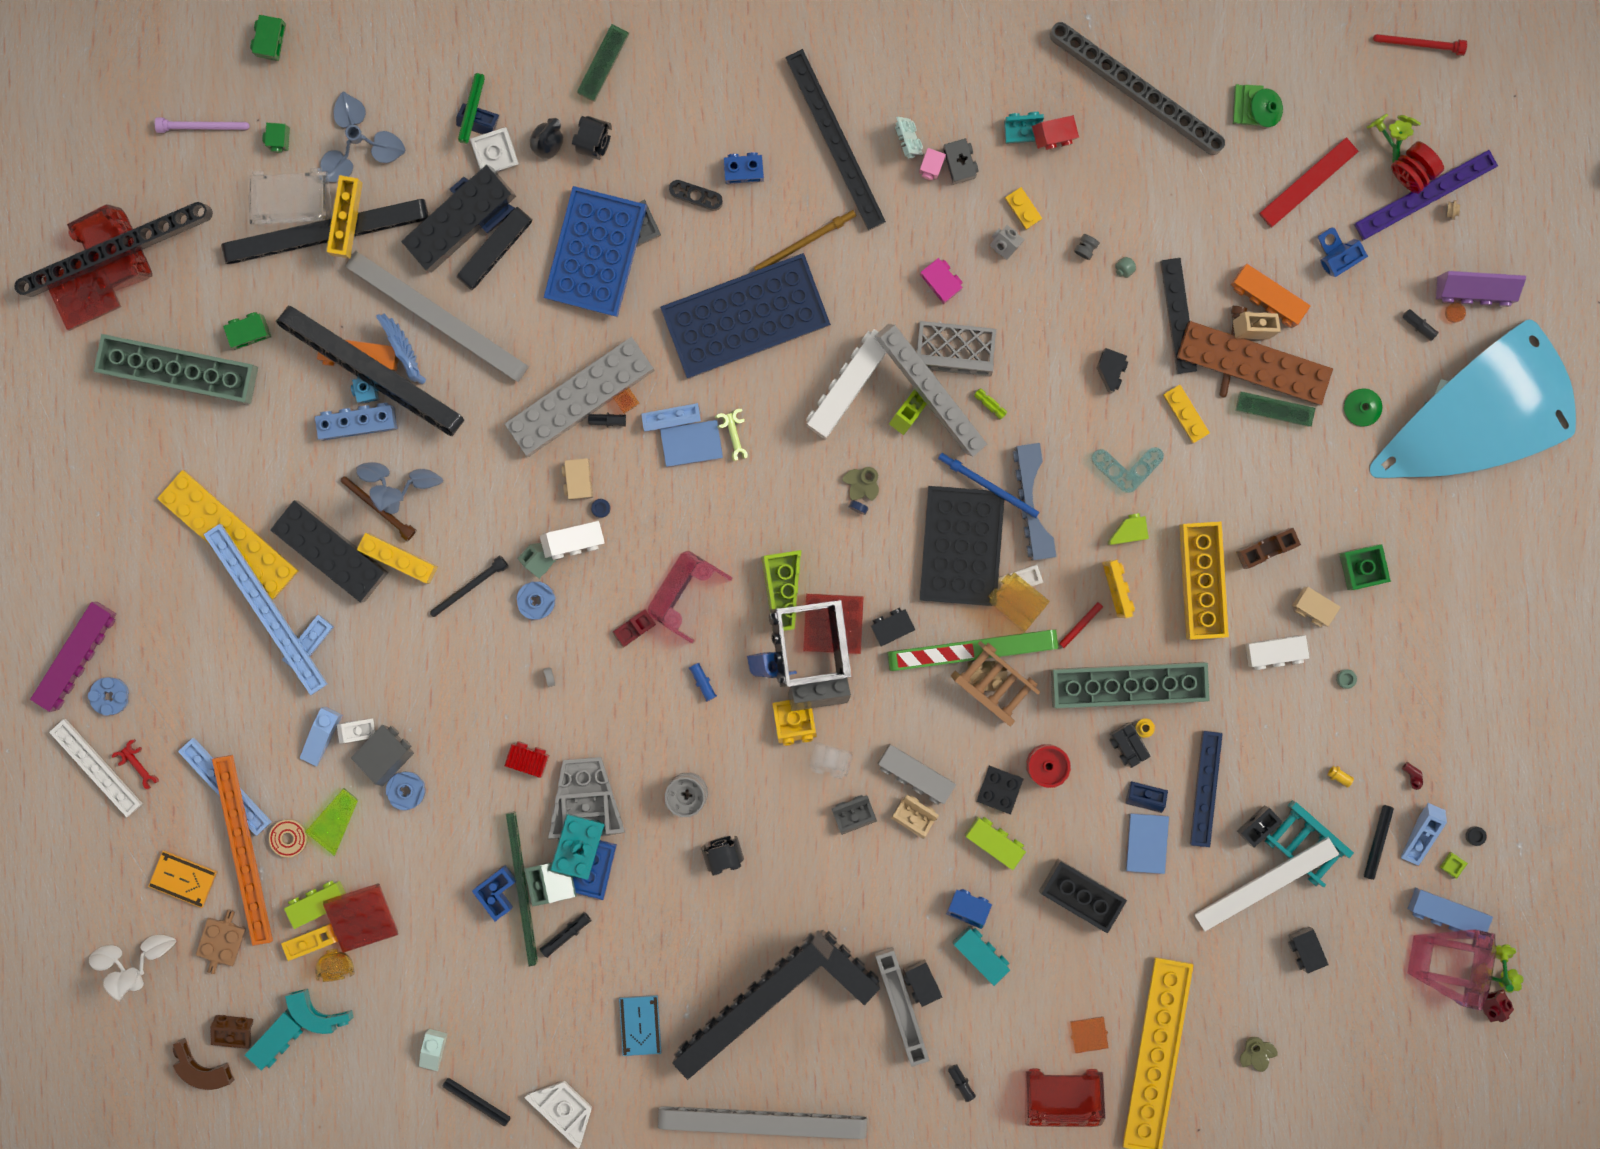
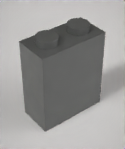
[351,724,414,786]

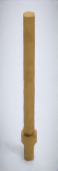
[753,210,856,271]

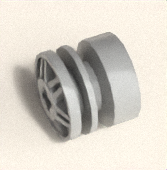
[665,773,708,817]

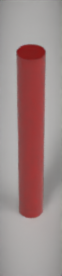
[1059,602,1103,648]

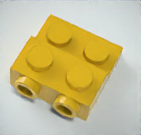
[772,700,817,746]

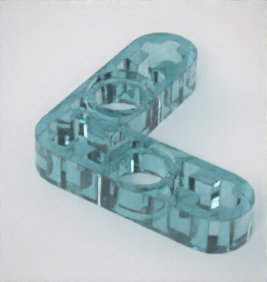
[1091,447,1164,493]

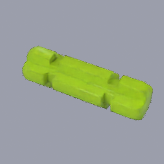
[974,388,1007,419]

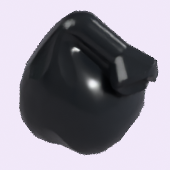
[530,118,564,159]

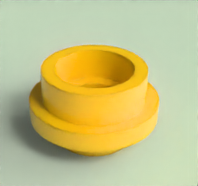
[1135,718,1155,738]

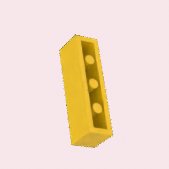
[327,175,363,259]
[357,533,438,584]

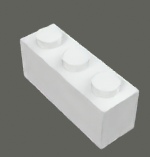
[540,521,604,560]
[1245,635,1309,670]

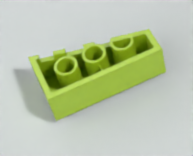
[761,550,801,631]

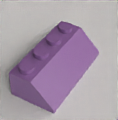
[1436,271,1526,307]

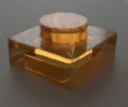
[613,387,640,414]

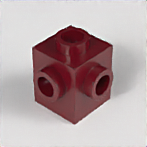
[1479,989,1514,1023]

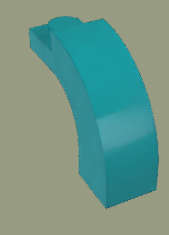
[285,989,354,1034]

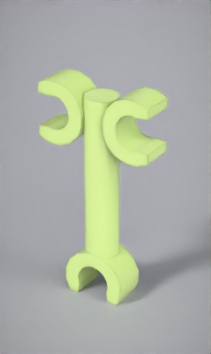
[715,409,747,461]

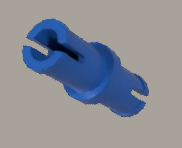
[689,662,717,702]

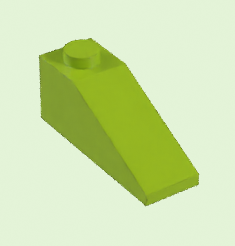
[889,389,927,435]

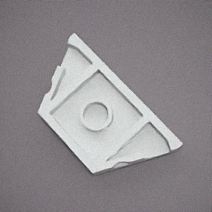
[525,1081,592,1149]

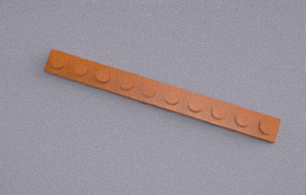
[212,755,273,946]

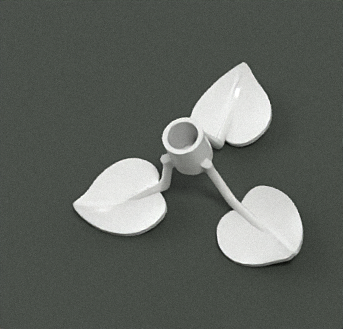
[89,935,177,1001]

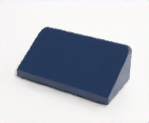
[456,103,499,134]
[1125,781,1168,813]

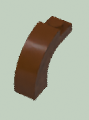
[173,1038,234,1090]

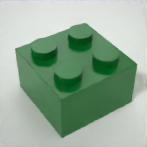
[1339,544,1391,590]

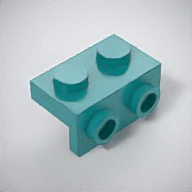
[1004,112,1044,144]

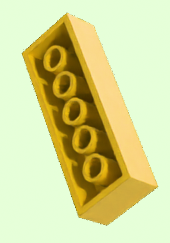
[1179,522,1229,640]

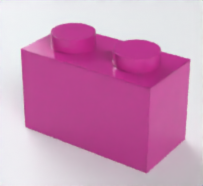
[920,258,963,304]

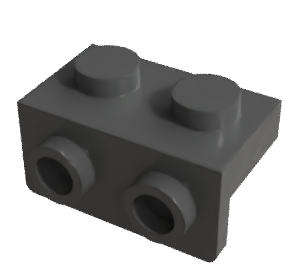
[832,795,877,835]

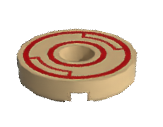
[269,819,308,857]

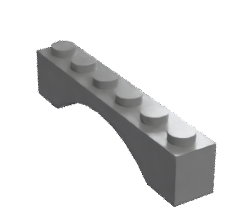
[875,947,930,1067]

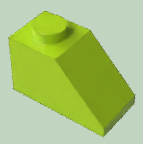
[1108,513,1149,545]

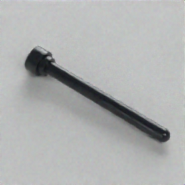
[430,555,509,617]

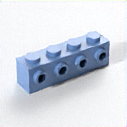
[315,403,398,441]

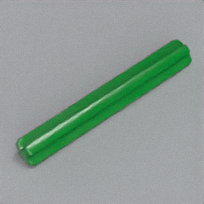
[458,73,485,144]

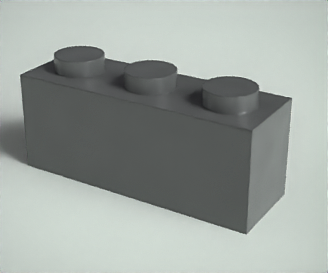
[788,678,851,711]

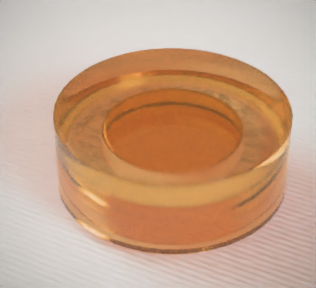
[1445,303,1466,323]

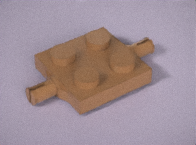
[196,909,246,974]

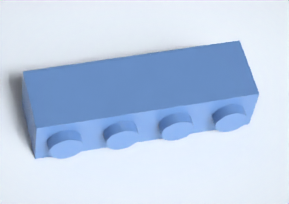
[1408,888,1493,939]

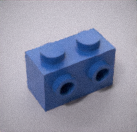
[724,152,764,184]
[946,889,992,929]

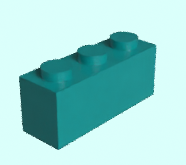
[953,926,1011,986]
[245,1009,303,1071]

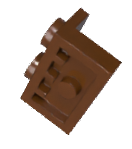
[210,1015,253,1049]

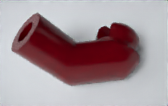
[1402,762,1423,790]

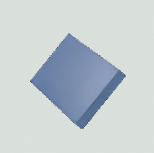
[660,420,723,467]
[1126,813,1169,874]

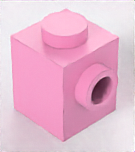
[919,148,946,180]

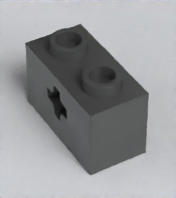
[943,138,979,185]

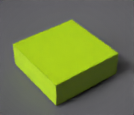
[1440,852,1468,879]

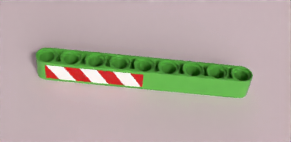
[887,629,1059,671]

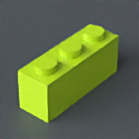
[965,817,1026,870]
[284,880,350,929]

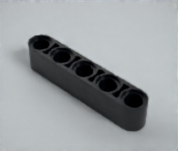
[457,207,533,290]

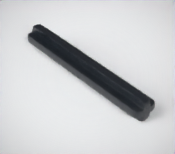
[1364,805,1394,880]
[443,1078,510,1126]

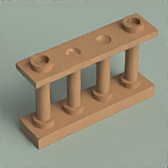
[951,641,1040,727]

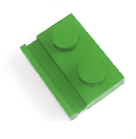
[1233,84,1264,125]

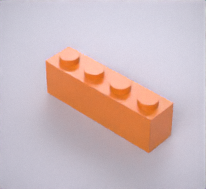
[1231,263,1311,327]
[317,340,399,371]

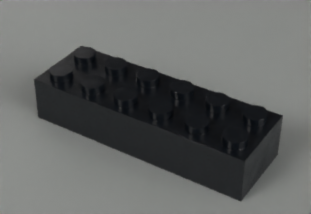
[401,164,517,272]
[270,500,389,603]

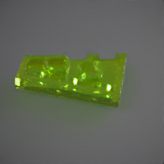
[305,788,358,856]

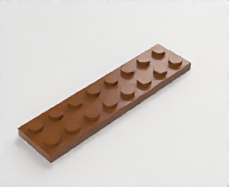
[1177,321,1333,405]

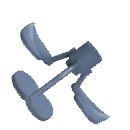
[320,92,406,182]
[356,462,444,514]

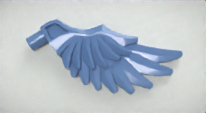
[376,313,426,384]

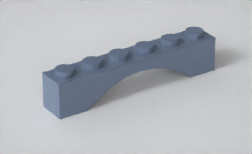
[1013,443,1057,560]

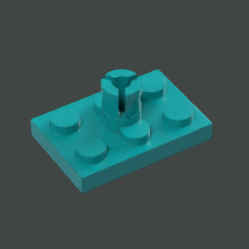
[550,814,605,880]

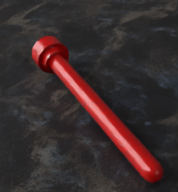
[1373,34,1467,56]

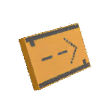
[148,850,218,908]

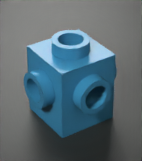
[351,377,379,404]

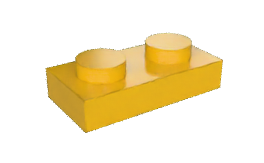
[1005,187,1042,230]

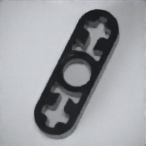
[669,180,723,211]

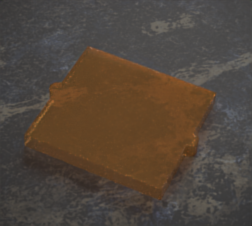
[1070,1016,1109,1053]

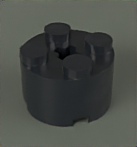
[572,116,612,160]
[701,836,744,875]

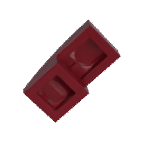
[612,609,656,648]

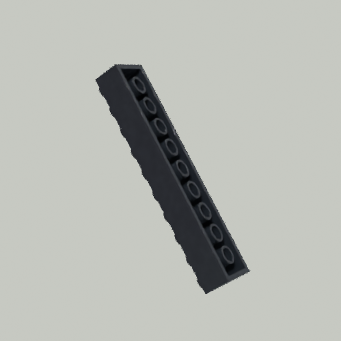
[672,931,834,1080]

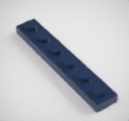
[1190,730,1223,848]

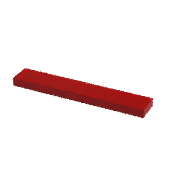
[1259,137,1359,228]

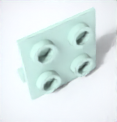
[895,117,923,160]

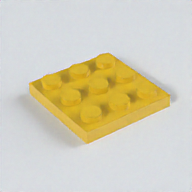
[1102,560,1135,618]

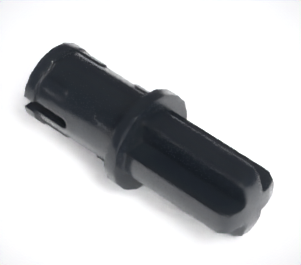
[1403,309,1439,341]
[588,412,626,428]
[948,1064,976,1102]

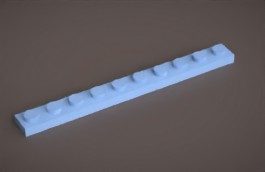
[204,524,328,695]

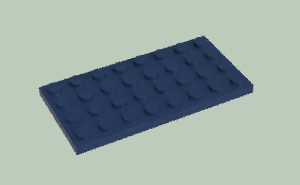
[660,253,831,379]

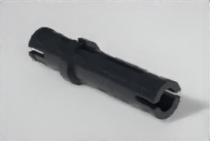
[540,912,592,958]

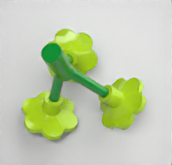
[1367,114,1421,164]
[1473,944,1524,993]

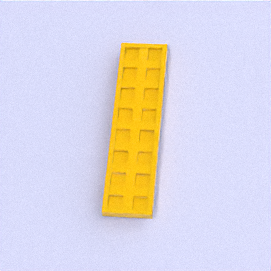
[157,470,299,600]

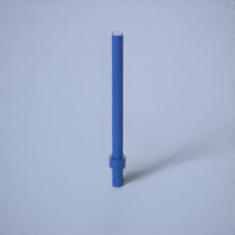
[938,453,1040,518]

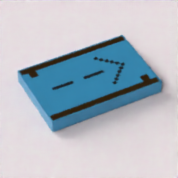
[619,995,661,1056]

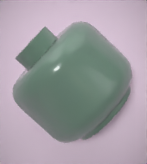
[1115,257,1136,278]

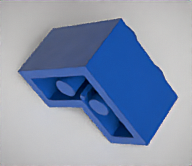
[472,865,517,922]

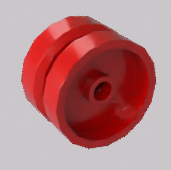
[1026,744,1071,788]

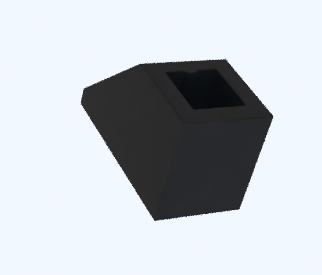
[1097,348,1128,394]

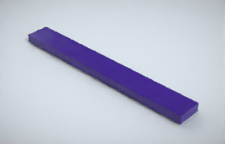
[1354,150,1498,241]

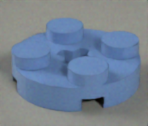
[517,582,556,619]
[88,677,129,716]
[386,771,425,810]

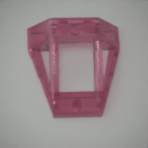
[1407,929,1496,1011]

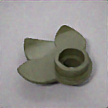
[842,467,879,501]
[1240,1037,1278,1072]

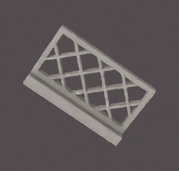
[917,321,996,376]

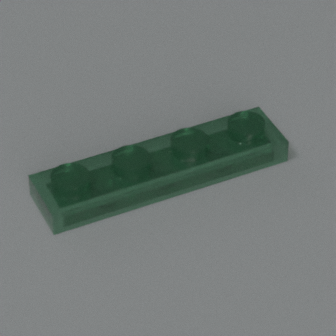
[577,24,629,102]
[1235,391,1316,427]

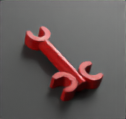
[112,739,159,790]

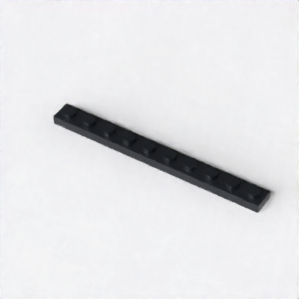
[785,49,886,231]

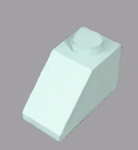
[419,1029,448,1071]

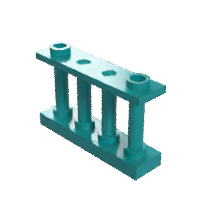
[1265,800,1354,887]

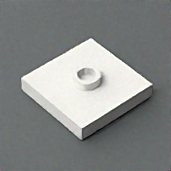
[470,127,519,172]

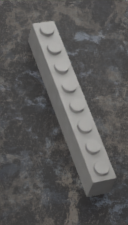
[874,324,987,457]

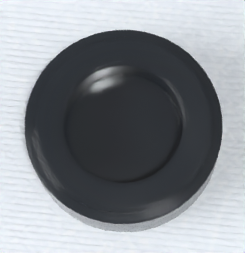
[1466,826,1487,846]

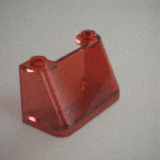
[67,204,153,295]
[1025,1068,1106,1127]

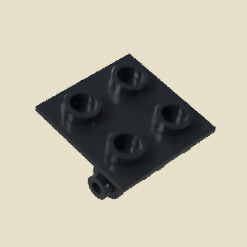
[977,765,1024,815]

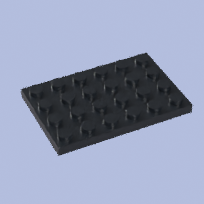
[919,486,1004,606]

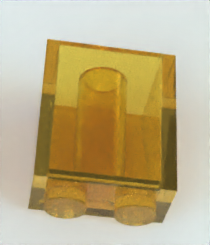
[989,572,1050,633]

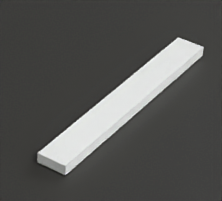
[1195,837,1339,931]

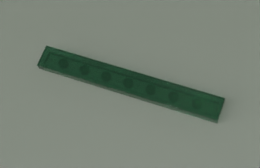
[506,811,538,967]

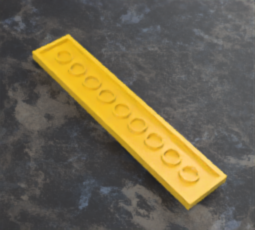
[1122,957,1194,1149]

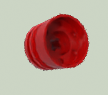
[1391,141,1444,194]

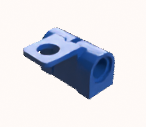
[1318,227,1368,277]
[747,652,797,678]

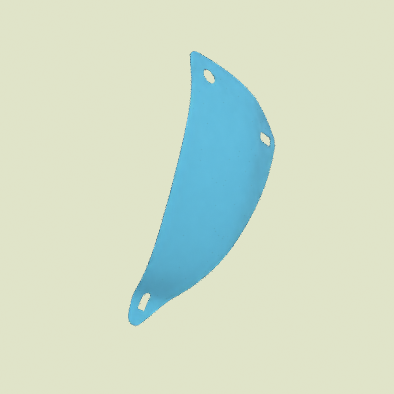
[1370,319,1576,478]

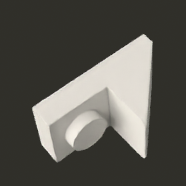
[337,718,375,744]

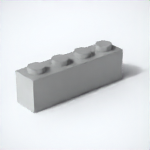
[878,743,956,805]

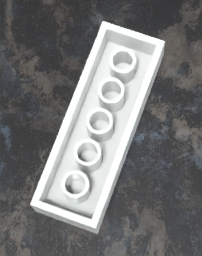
[806,329,887,440]

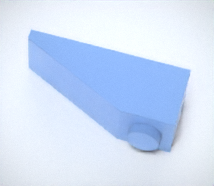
[300,707,343,767]
[1401,803,1447,866]

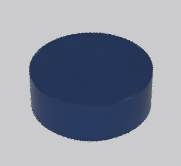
[591,499,611,518]
[848,500,868,515]

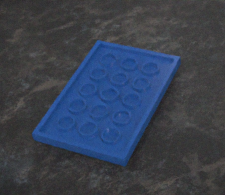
[544,186,647,317]

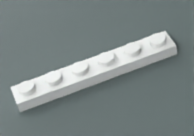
[49,719,143,817]

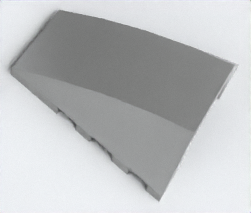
[548,757,625,839]

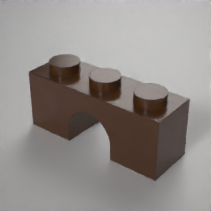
[1236,528,1301,569]

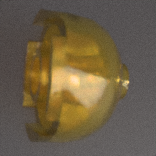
[315,949,355,982]

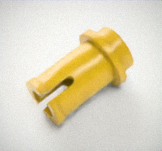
[1328,766,1354,788]

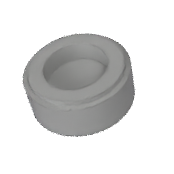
[544,667,555,687]

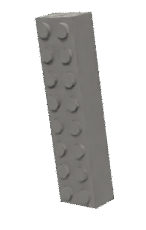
[505,337,655,457]

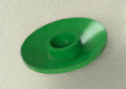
[1251,89,1283,127]
[1344,388,1383,427]

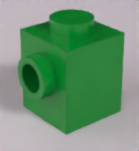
[262,123,290,153]

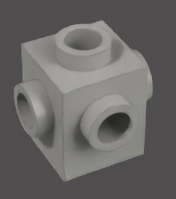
[990,225,1024,260]

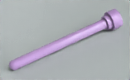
[155,117,250,133]

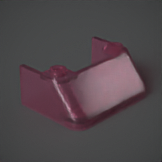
[648,551,734,643]

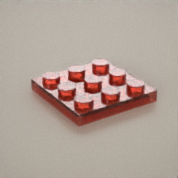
[43,254,121,331]
[803,594,864,654]
[323,883,398,953]

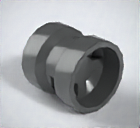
[1074,234,1100,260]

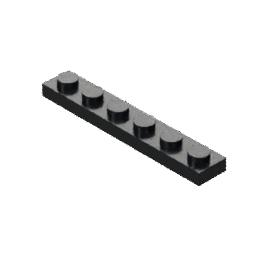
[1160,257,1197,374]

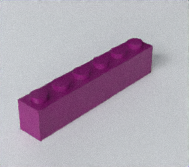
[30,602,117,712]

